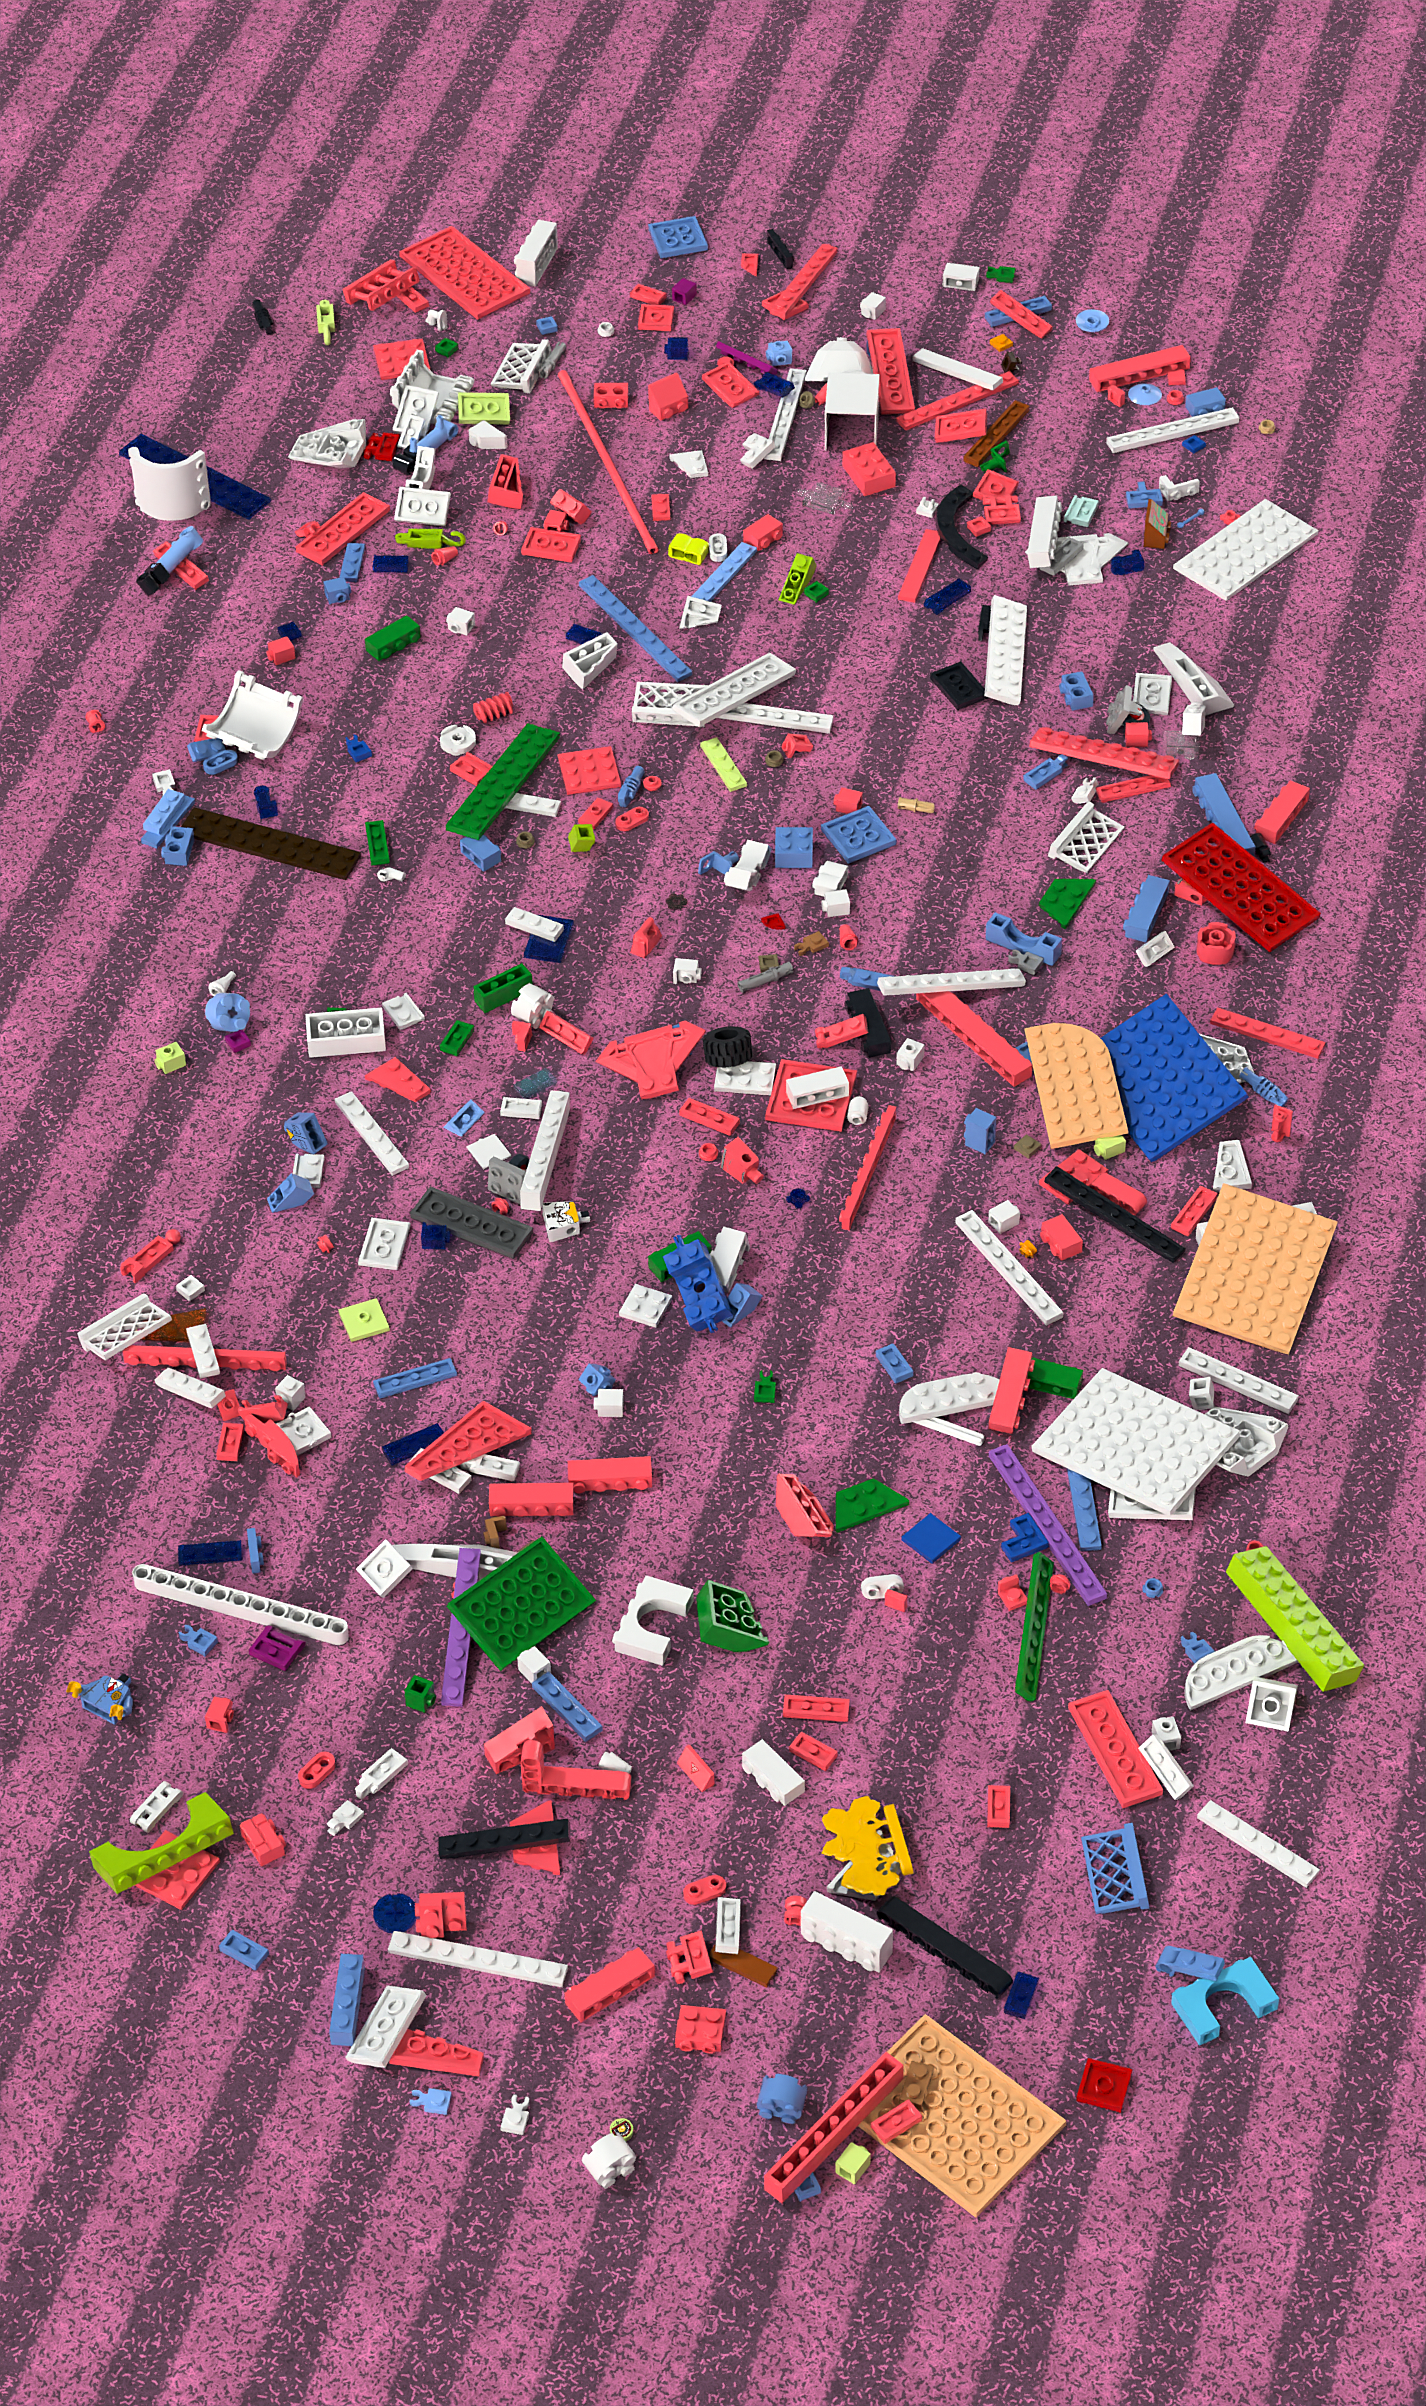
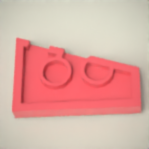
[365,1057,431,1102]

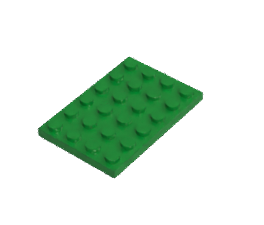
[446,1536,596,1672]

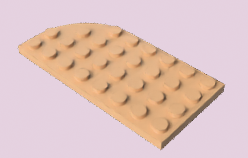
[1025,1023,1128,1149]

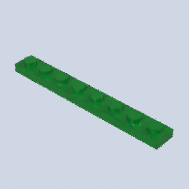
[1015,1552,1054,1701]

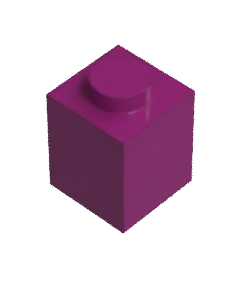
[672,278,697,305]

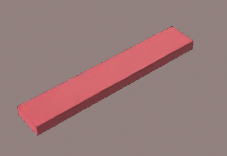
[898,529,941,603]

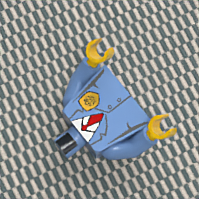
[66,1674,133,1725]

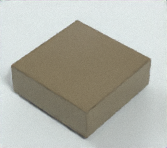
[758,954,779,972]

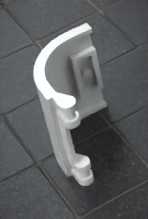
[128,447,211,521]
[202,670,304,760]

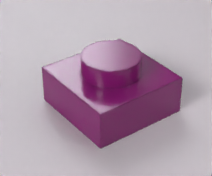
[225,1030,251,1053]

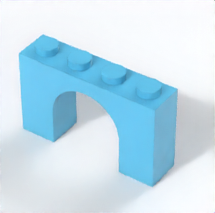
[1171,1957,1279,2046]

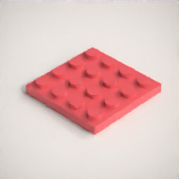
[765,1059,857,1132]

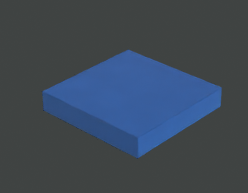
[901,1513,961,1564]

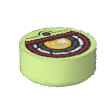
[610,2118,633,2141]

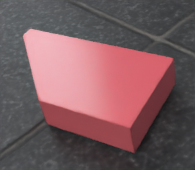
[741,253,758,276]

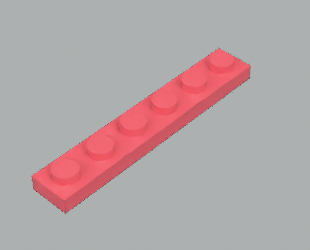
[1210,1007,1325,1059]

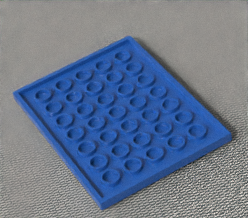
[1100,993,1249,1162]

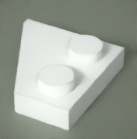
[670,450,708,478]

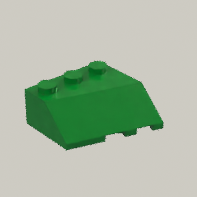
[696,1580,769,1652]

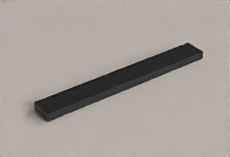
[1044,1166,1186,1263]

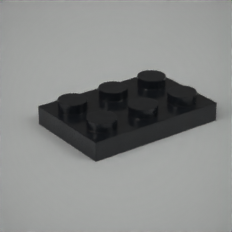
[930,661,988,710]

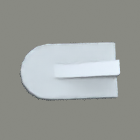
[425,310,447,331]

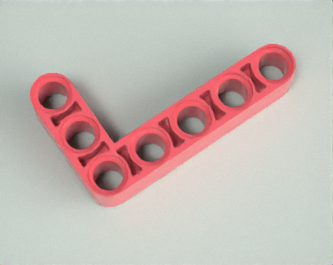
[521,1740,632,1800]

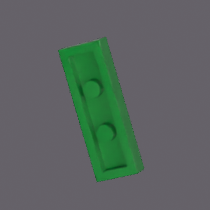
[365,820,390,866]

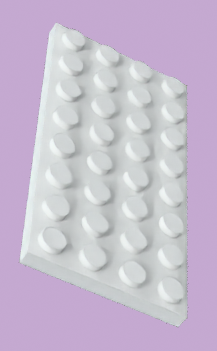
[1173,499,1318,601]

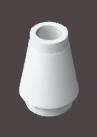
[598,1752,632,1774]

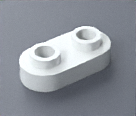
[709,534,727,562]
[861,1574,904,1599]

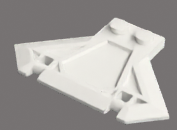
[1025,533,1129,586]

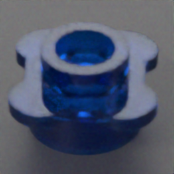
[786,1188,810,1208]

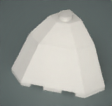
[805,338,873,381]

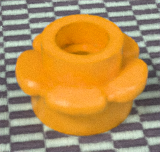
[1019,1240,1037,1258]

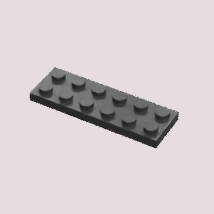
[410,1186,533,1259]

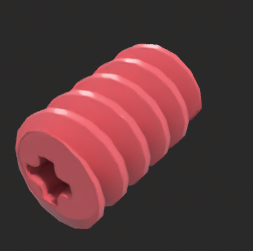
[473,692,513,724]

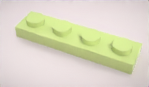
[700,737,747,792]

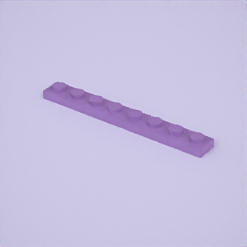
[441,1548,481,1707]

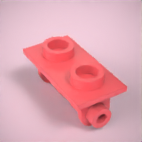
[1271,1104,1293,1142]

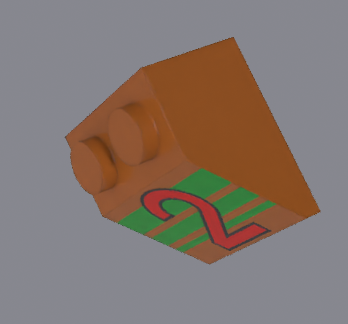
[1143,499,1171,549]

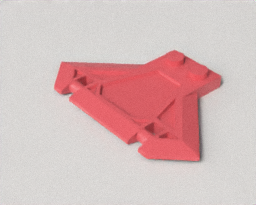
[595,1021,706,1099]

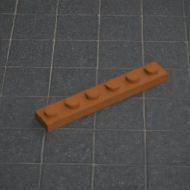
[963,400,1030,467]

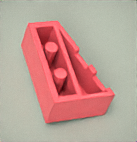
[487,454,523,509]
[484,1706,555,1774]

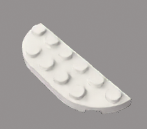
[899,1372,999,1424]
[1185,1635,1299,1711]

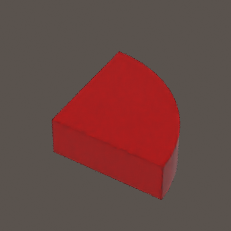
[761,913,785,929]

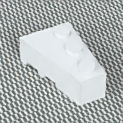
[710,1227,750,1293]

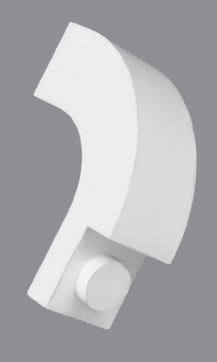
[406,446,436,490]

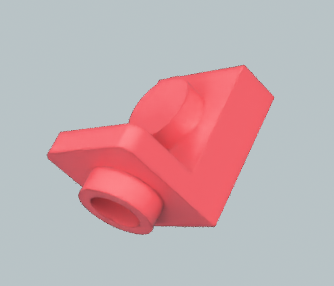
[781,733,813,758]
[512,1021,532,1052]
[998,1575,1027,1611]

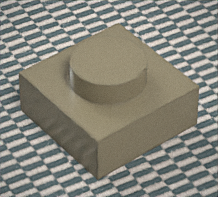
[1014,1134,1041,1159]

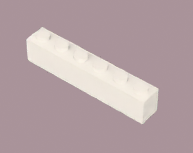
[1027,496,1062,568]

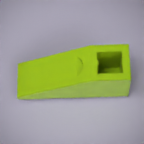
[779,553,817,605]

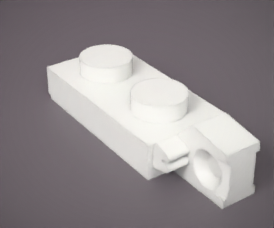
[461,1454,520,1481]
[355,1748,408,1800]

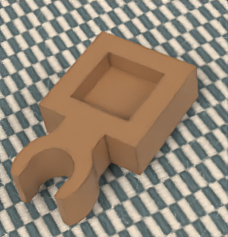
[794,931,829,956]

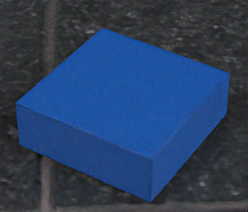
[1182,435,1206,454]

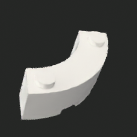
[724,840,772,891]

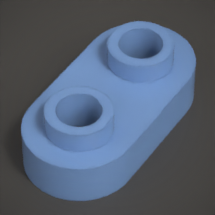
[203,750,238,775]

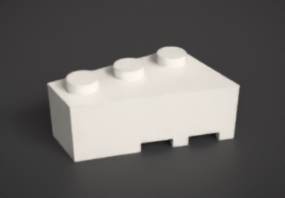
[562,632,617,690]

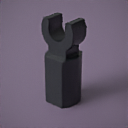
[1250,833,1271,863]

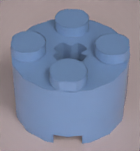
[756,2074,808,2124]

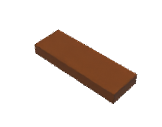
[708,1944,778,1988]

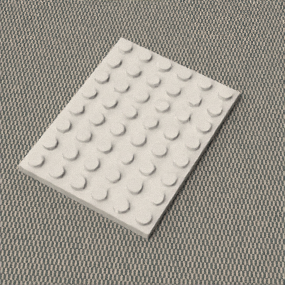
[1032,1368,1240,1516]

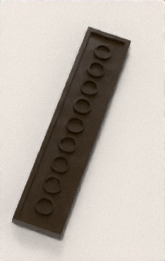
[181,807,361,880]

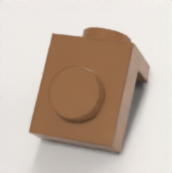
[483,1516,507,1549]

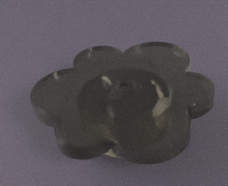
[666,893,687,909]

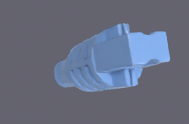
[618,766,645,807]
[1239,1067,1289,1107]

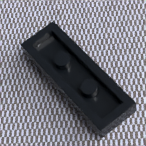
[767,229,794,270]

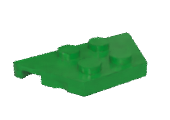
[1039,879,1096,929]
[836,1478,909,1533]

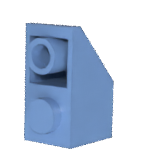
[267,1173,314,1213]
[722,1283,763,1328]

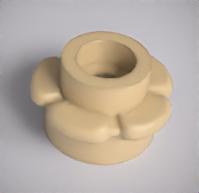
[1259,420,1275,434]

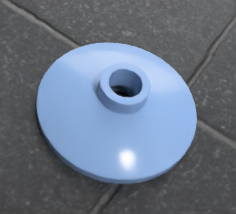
[1076,310,1109,332]
[1128,383,1162,405]

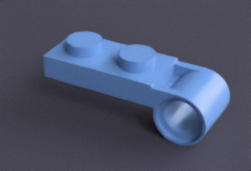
[1155,1946,1225,1981]

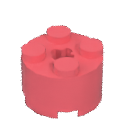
[1196,922,1236,965]

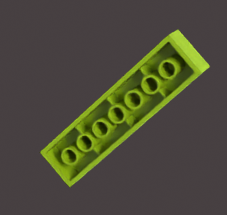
[1226,1546,1364,1692]

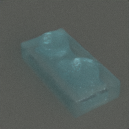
[514,1068,557,1099]

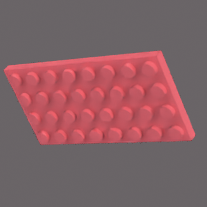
[399,226,530,320]

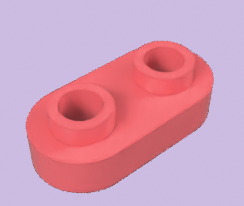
[615,807,649,831]
[298,1752,335,1789]
[683,1875,726,1905]

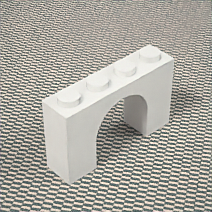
[612,1576,694,1666]

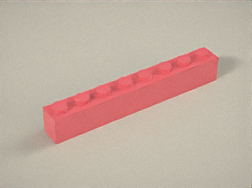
[916,991,1033,1087]
[764,2052,904,2203]

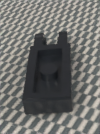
[978,605,991,641]

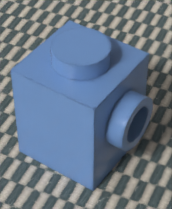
[323,577,352,604]

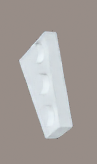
[1213,1140,1252,1193]

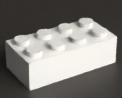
[514,220,558,287]
[306,1008,386,1058]
[801,1891,893,1972]

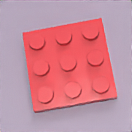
[373,339,430,380]
[558,746,621,795]
[135,1830,220,1910]

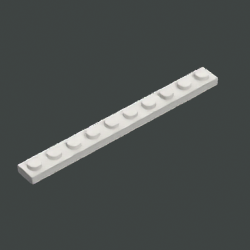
[654,691,833,734]

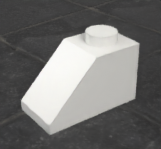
[469,420,507,449]

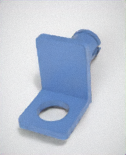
[698,851,739,875]

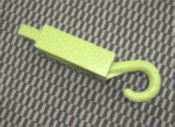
[316,300,335,345]

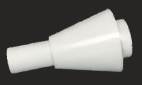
[208,971,236,996]

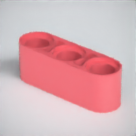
[1089,1173,1147,1216]

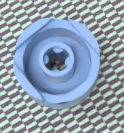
[205,993,250,1032]

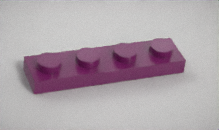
[716,341,779,376]

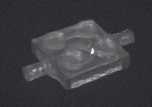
[797,482,853,515]

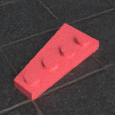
[389,2029,484,2076]

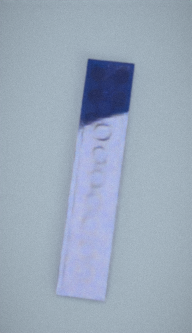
[119,433,271,520]

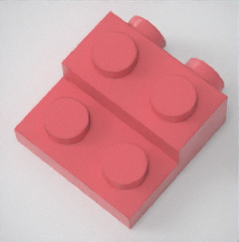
[415,1892,467,1938]
[675,2005,726,2054]

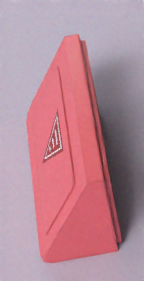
[677,1745,715,1792]

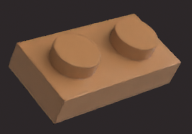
[899,2061,934,2110]

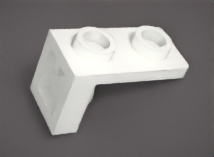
[1159,475,1200,501]

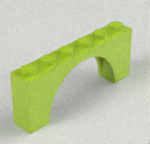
[89,1792,234,1894]

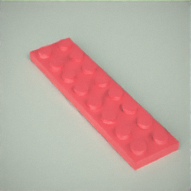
[1029,727,1179,779]

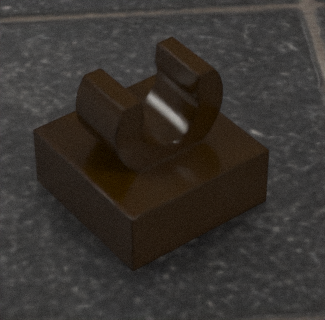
[1001,351,1022,373]

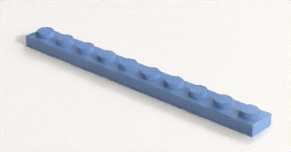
[579,575,692,682]

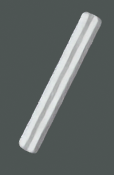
[914,1417,985,1446]

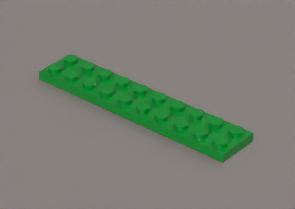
[446,723,560,840]

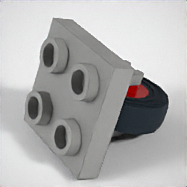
[1106,685,1150,734]
[488,1154,530,1205]

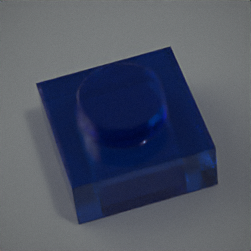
[277,621,301,641]

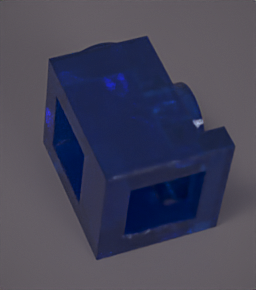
[421,1222,451,1249]

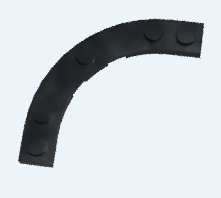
[936,484,988,569]

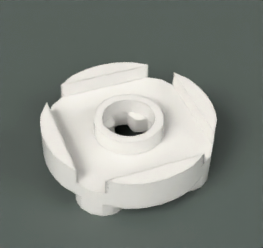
[440,725,476,756]

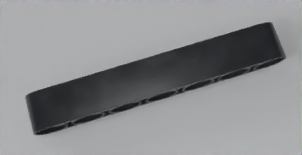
[876,1896,1013,1999]

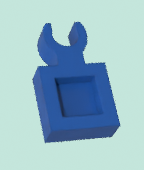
[346,734,372,762]

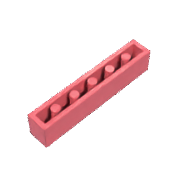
[1089,345,1191,392]

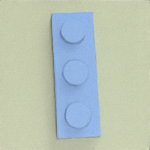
[143,789,185,835]

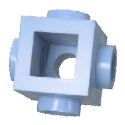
[766,341,792,366]

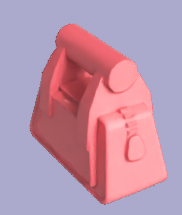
[630,917,662,958]

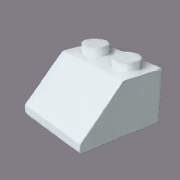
[1245,1677,1298,1731]

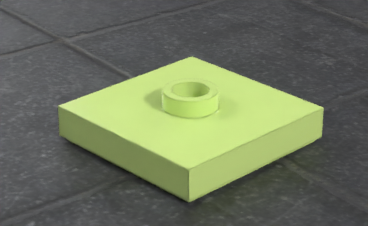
[338,1298,390,1342]

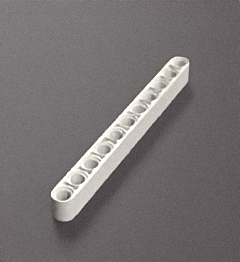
[132,1564,349,1645]

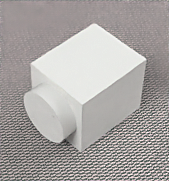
[825,370,879,451]

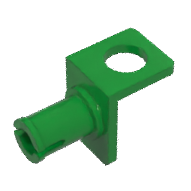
[980,441,1010,473]

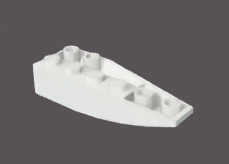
[1153,642,1234,716]
[392,1544,519,1581]

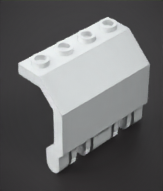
[390,350,475,425]

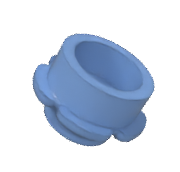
[1142,1578,1163,1598]

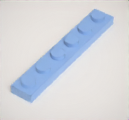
[691,542,757,602]

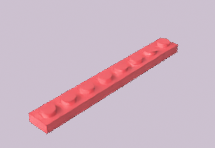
[770,244,838,318]
[896,371,1019,431]
[839,1105,896,1230]
[123,1345,287,1371]

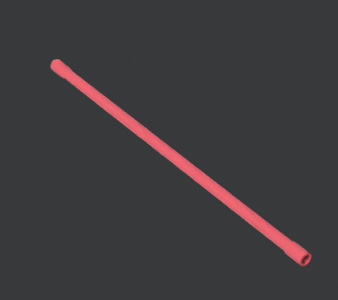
[558,370,659,554]

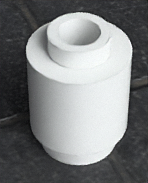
[847,1096,869,1125]

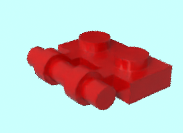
[364,433,400,461]

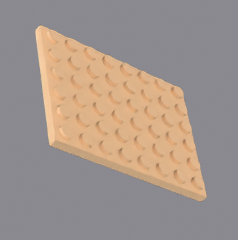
[1173,1183,1338,1355]
[858,2014,1066,2218]

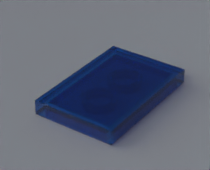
[524,915,574,963]

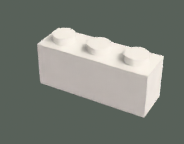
[1182,702,1206,735]
[786,1066,849,1109]
[742,1739,805,1806]

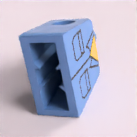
[284,1112,328,1155]

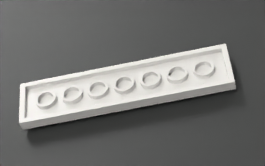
[984,595,1027,705]
[673,653,796,727]

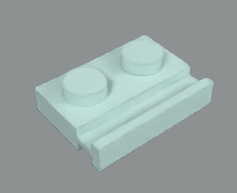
[1064,495,1099,527]

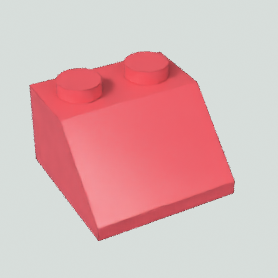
[648,372,688,421]

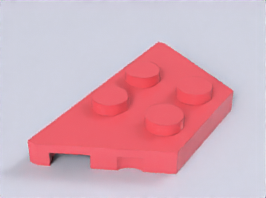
[509,1800,560,1875]

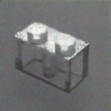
[1162,730,1200,760]

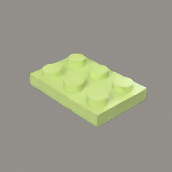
[458,393,510,425]

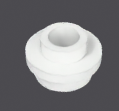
[598,322,614,337]

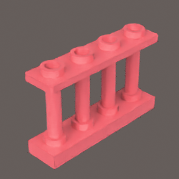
[343,259,420,311]

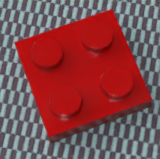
[1076,2058,1133,2113]

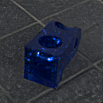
[1111,549,1144,575]
[254,785,278,819]

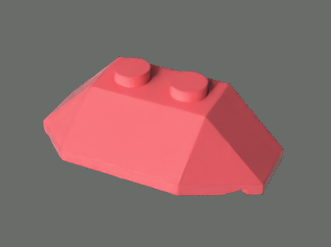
[776,1474,834,1537]

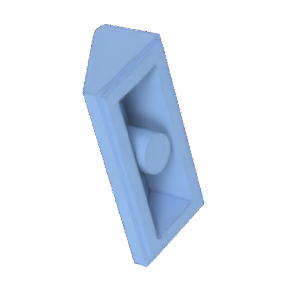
[443,1100,485,1137]

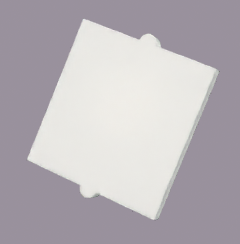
[466,1134,511,1169]

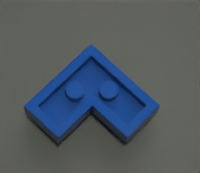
[1001,1513,1049,1563]

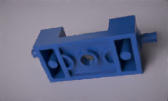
[663,1235,733,1333]

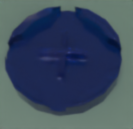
[373,1893,417,1933]

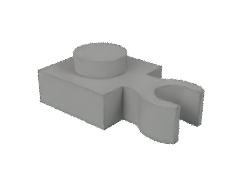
[1008,949,1044,975]

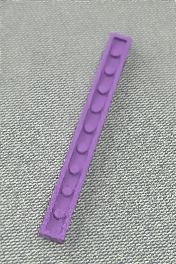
[989,1444,1107,1606]

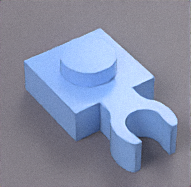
[410,2088,452,2115]

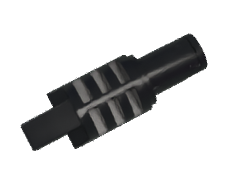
[252,299,274,335]

